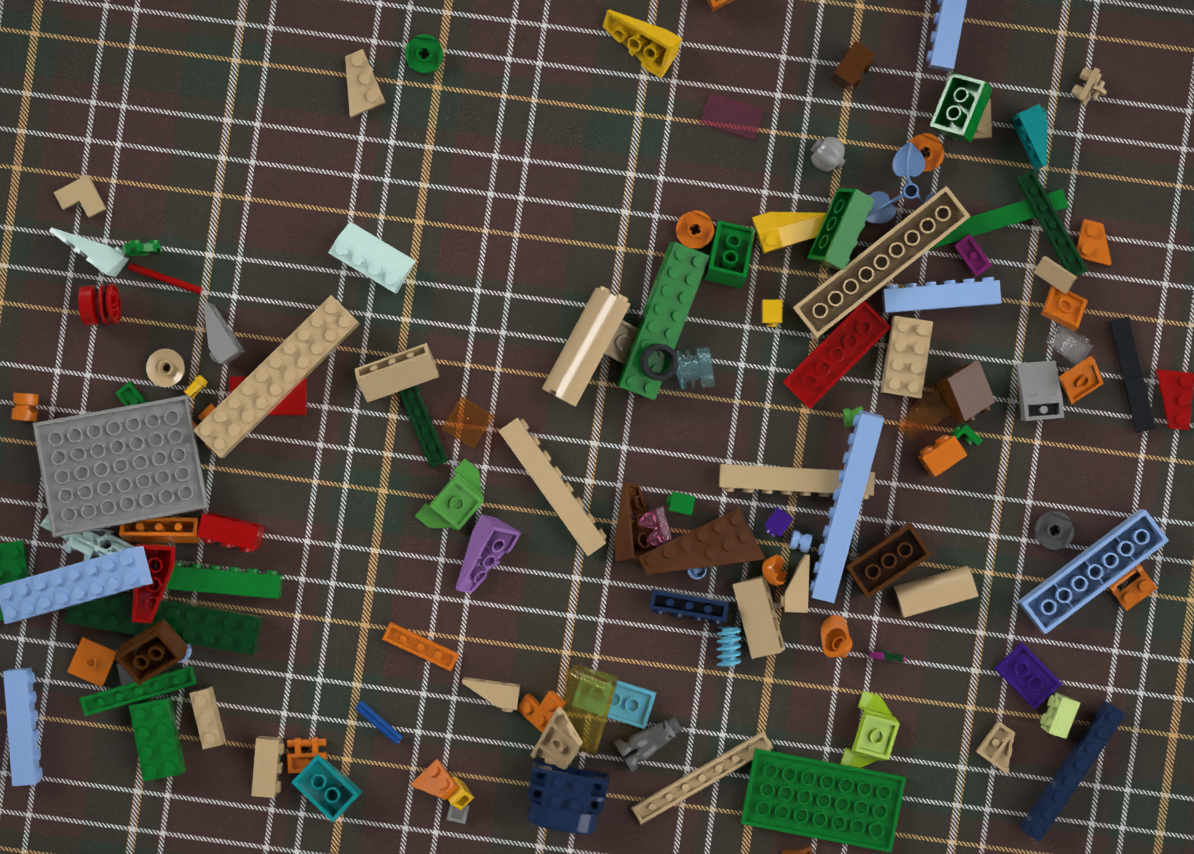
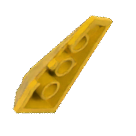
[602,10,682,78]

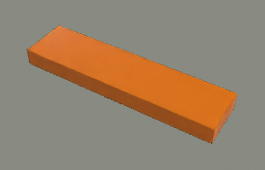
[382,622,460,671]

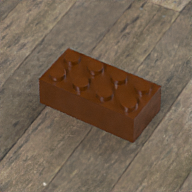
[844,522,932,598]

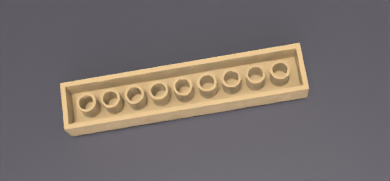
[792,186,971,338]
[193,295,360,458]

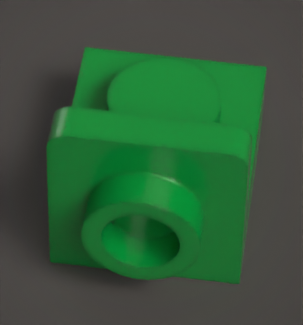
[952,424,983,446]

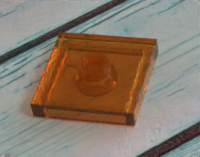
[442,396,494,449]

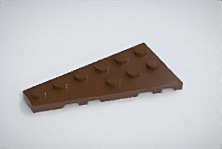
[637,508,766,575]

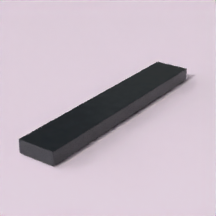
[1109,317,1156,433]

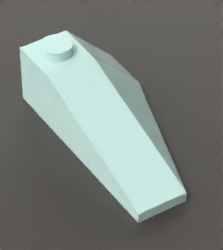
[49,227,129,277]

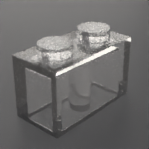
[1045,324,1093,366]

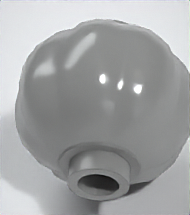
[810,137,846,171]

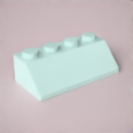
[328,222,416,294]

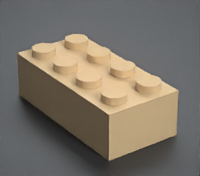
[880,316,933,398]

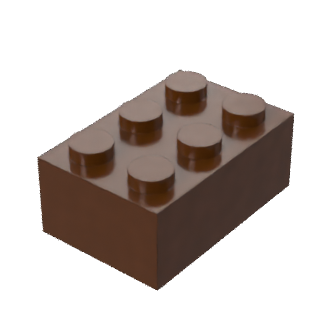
[114,619,188,685]

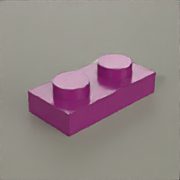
[954,234,992,277]

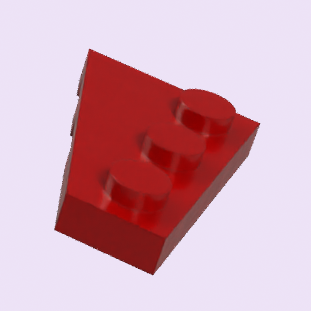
[1155,369,1194,430]

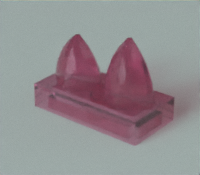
[638,507,672,546]

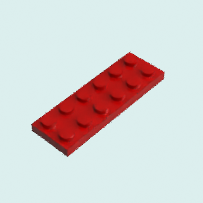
[782,301,891,409]

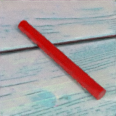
[128,263,203,295]

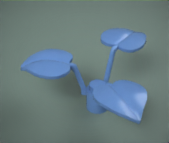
[866,142,936,223]

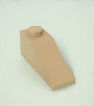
[780,554,810,613]
[462,677,521,712]

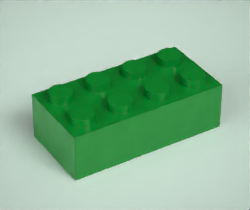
[807,188,874,270]
[129,696,186,782]

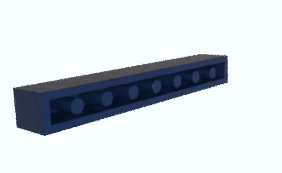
[1019,701,1126,842]

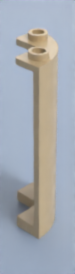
[542,286,630,407]

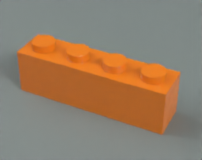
[119,517,201,543]

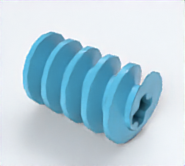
[717,626,741,667]

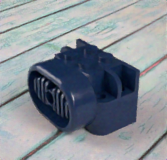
[527,759,609,835]

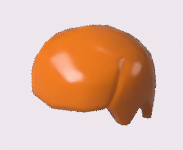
[762,554,787,586]

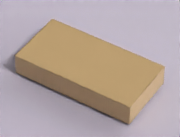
[1033,256,1077,294]

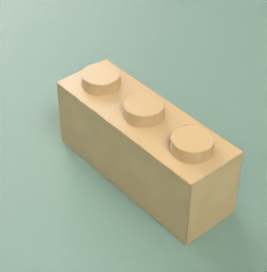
[189,686,226,749]
[251,736,285,798]

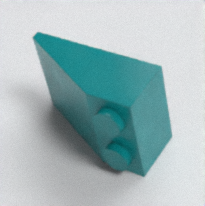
[1011,104,1048,171]
[291,754,363,823]

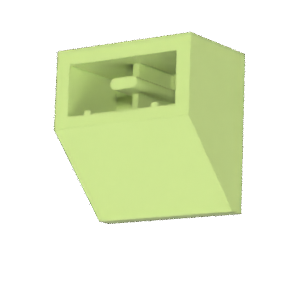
[1040,692,1080,739]

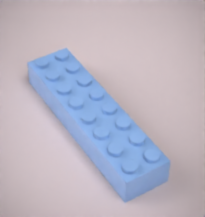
[1017,509,1169,634]
[0,546,153,624]

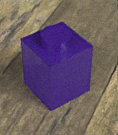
[763,507,794,538]

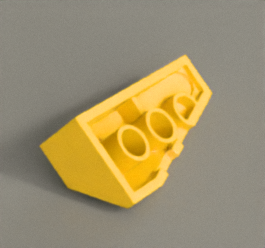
[752,212,827,254]

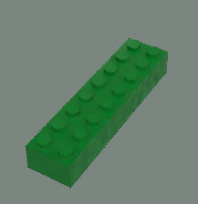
[615,242,710,400]

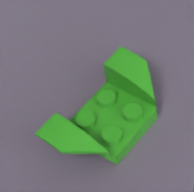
[415,458,484,530]

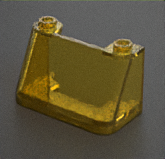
[562,663,618,756]

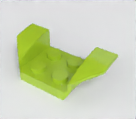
[840,691,900,768]

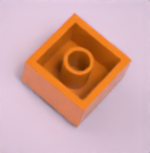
[917,435,967,477]

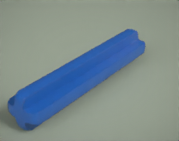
[355,701,403,745]

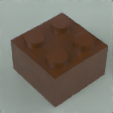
[830,40,875,91]

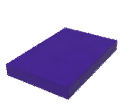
[994,642,1062,710]

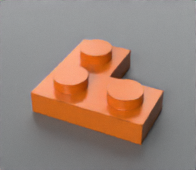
[517,690,566,733]

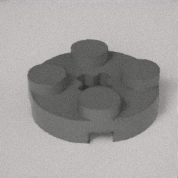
[1034,511,1074,550]

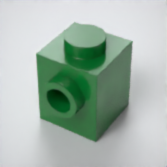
[666,491,696,516]

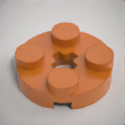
[908,133,945,172]
[676,210,714,249]

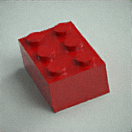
[197,512,265,552]

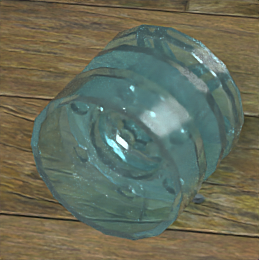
[676,347,715,391]

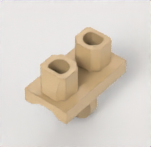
[1071,68,1107,106]

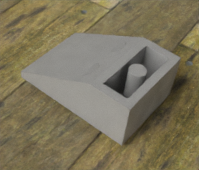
[1016,360,1064,421]

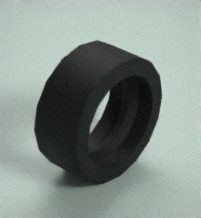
[640,343,679,381]

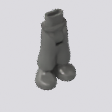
[614,717,682,772]

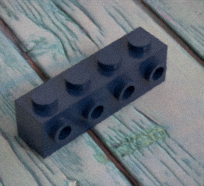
[649,588,729,624]

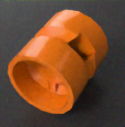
[11,392,39,421]

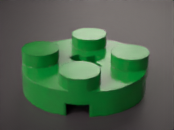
[405,34,444,74]
[122,240,162,256]

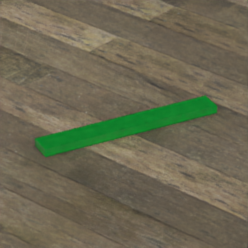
[929,189,1068,250]

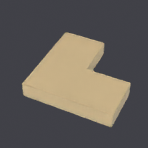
[54,175,106,218]

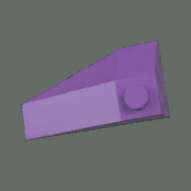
[456,514,521,593]

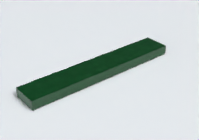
[1015,169,1088,277]
[399,385,449,468]

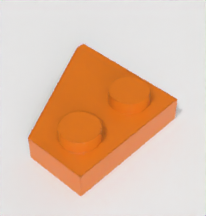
[1076,219,1112,266]
[410,759,459,800]

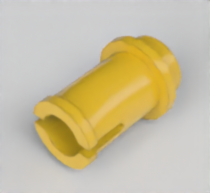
[183,375,208,400]

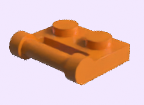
[1108,563,1157,611]

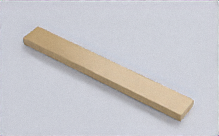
[631,731,773,824]

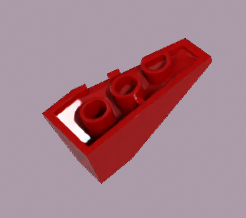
[132,543,176,623]

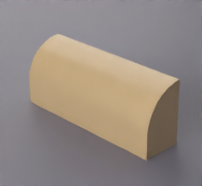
[355,343,439,403]
[893,565,978,618]
[733,576,785,659]

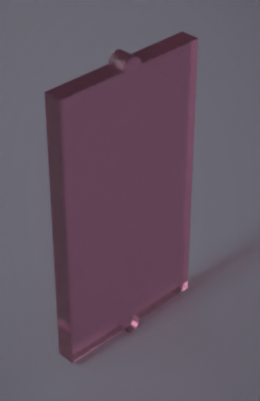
[700,92,764,140]

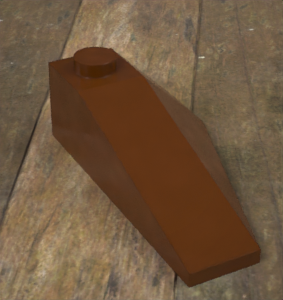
[614,482,658,563]

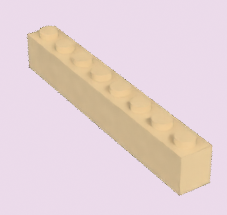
[499,418,607,556]
[719,464,875,499]

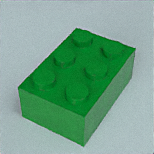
[929,72,993,143]

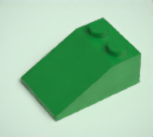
[705,220,755,289]

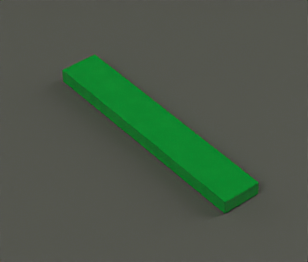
[79,665,198,717]

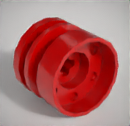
[78,284,122,326]

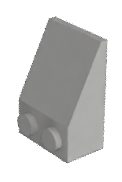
[204,302,245,365]

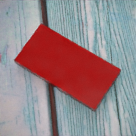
[229,376,307,415]

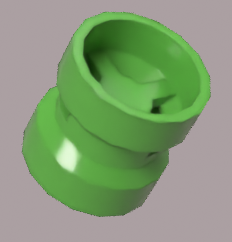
[842,406,863,428]

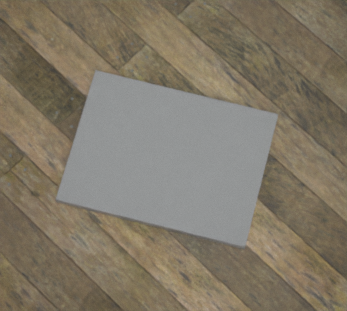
[32,395,209,538]

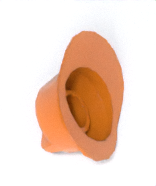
[821,615,853,658]

